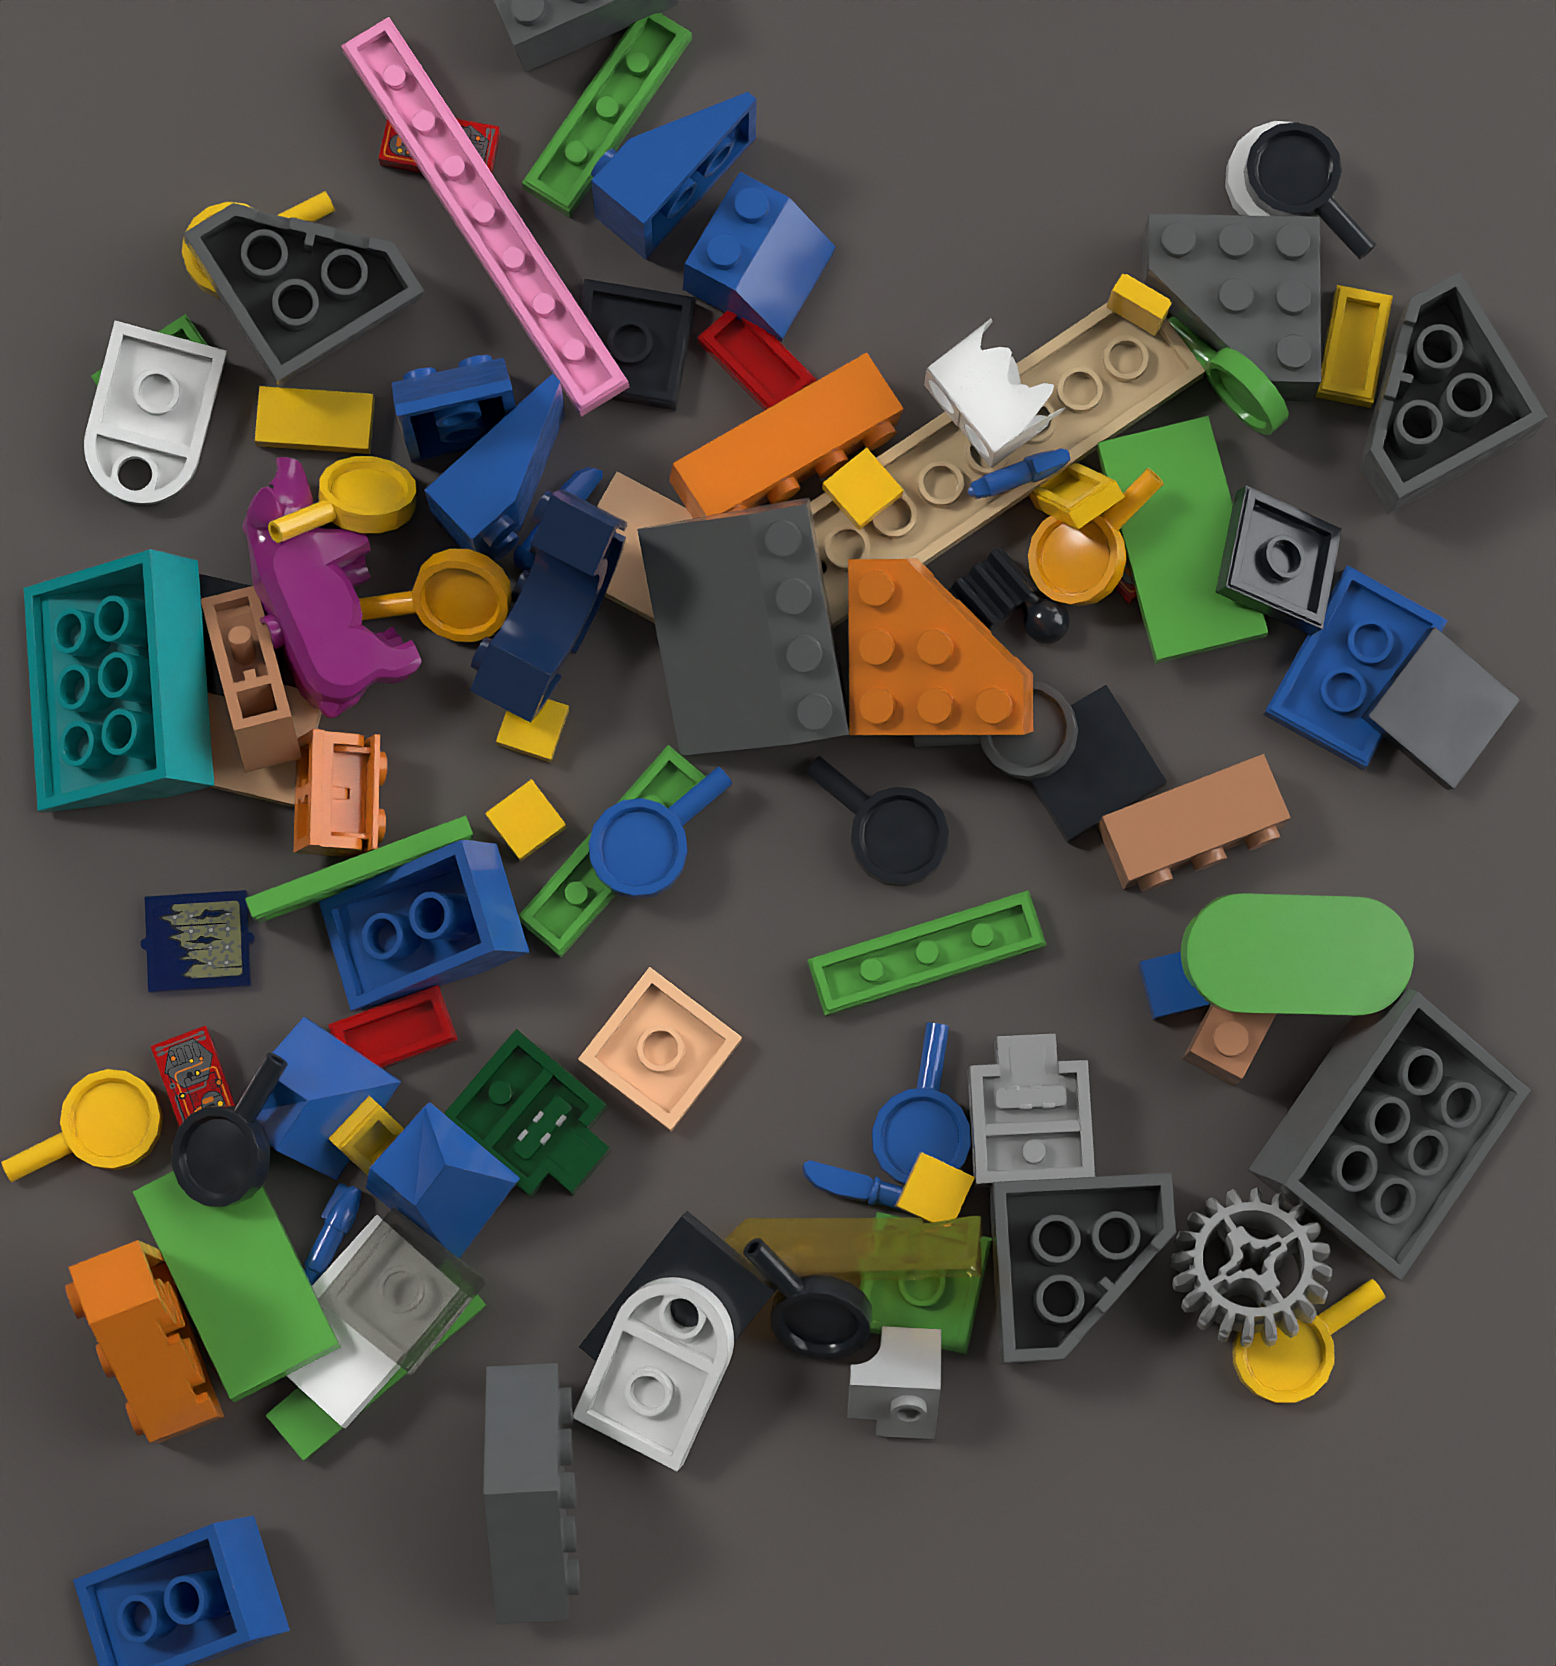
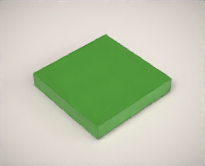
[859,1212,992,1355]

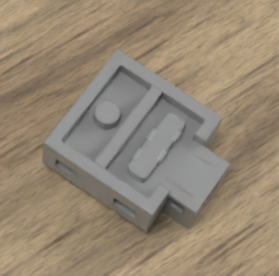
[967,1033,1095,1187]

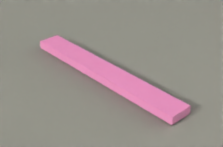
[341,17,629,417]

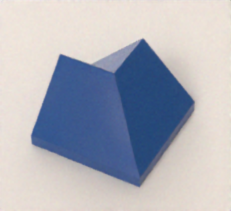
[256,1017,402,1180]
[366,1103,520,1264]

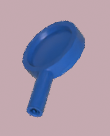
[589,766,733,899]
[871,1022,971,1185]

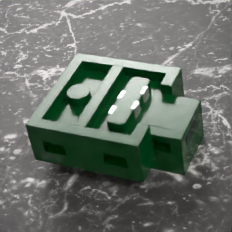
[443,1029,611,1199]

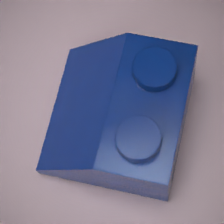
[682,172,836,342]

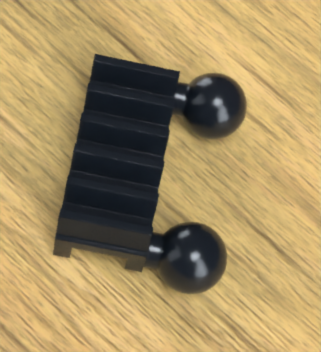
[948,547,1070,644]

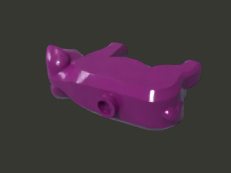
[242,457,422,718]

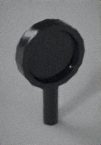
[1243,122,1376,260]
[805,756,949,887]
[171,1053,288,1207]
[743,1238,872,1359]

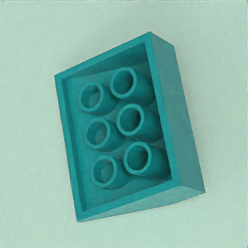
[23,549,214,813]

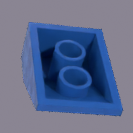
[591,92,757,260]
[392,355,516,463]
[424,373,565,562]
[319,839,530,1011]
[73,1515,290,1666]

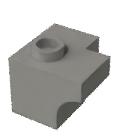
[847,1326,941,1439]

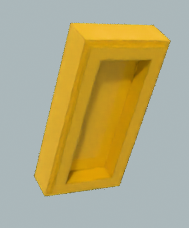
[1315,285,1393,408]
[254,386,375,454]
[1029,462,1125,529]

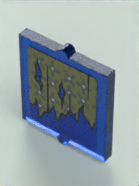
[140,890,255,993]

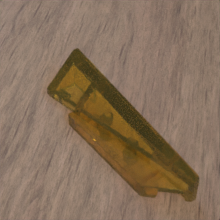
[724,1216,982,1280]

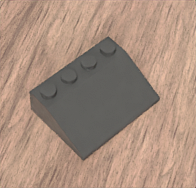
[637,498,850,756]
[1248,987,1531,1281]

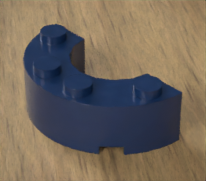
[470,489,627,722]

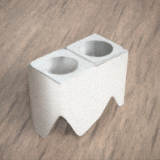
[924,319,1066,468]

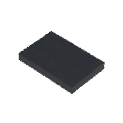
[579,1211,777,1361]

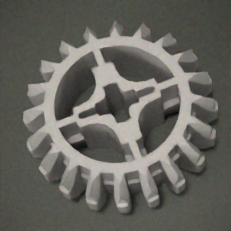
[1170,1187,1332,1348]

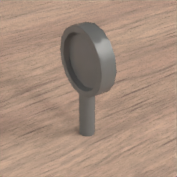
[914,681,1078,781]

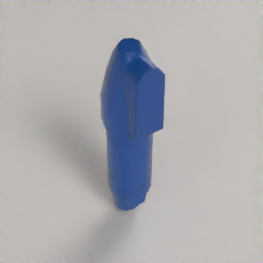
[968,448,1070,499]
[303,1183,361,1286]

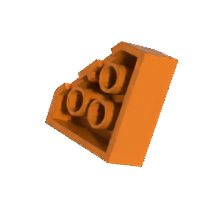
[848,558,1033,735]
[65,1240,225,1444]

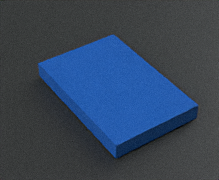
[1263,565,1448,771]

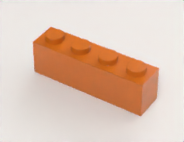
[669,352,904,518]

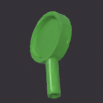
[1168,317,1289,436]

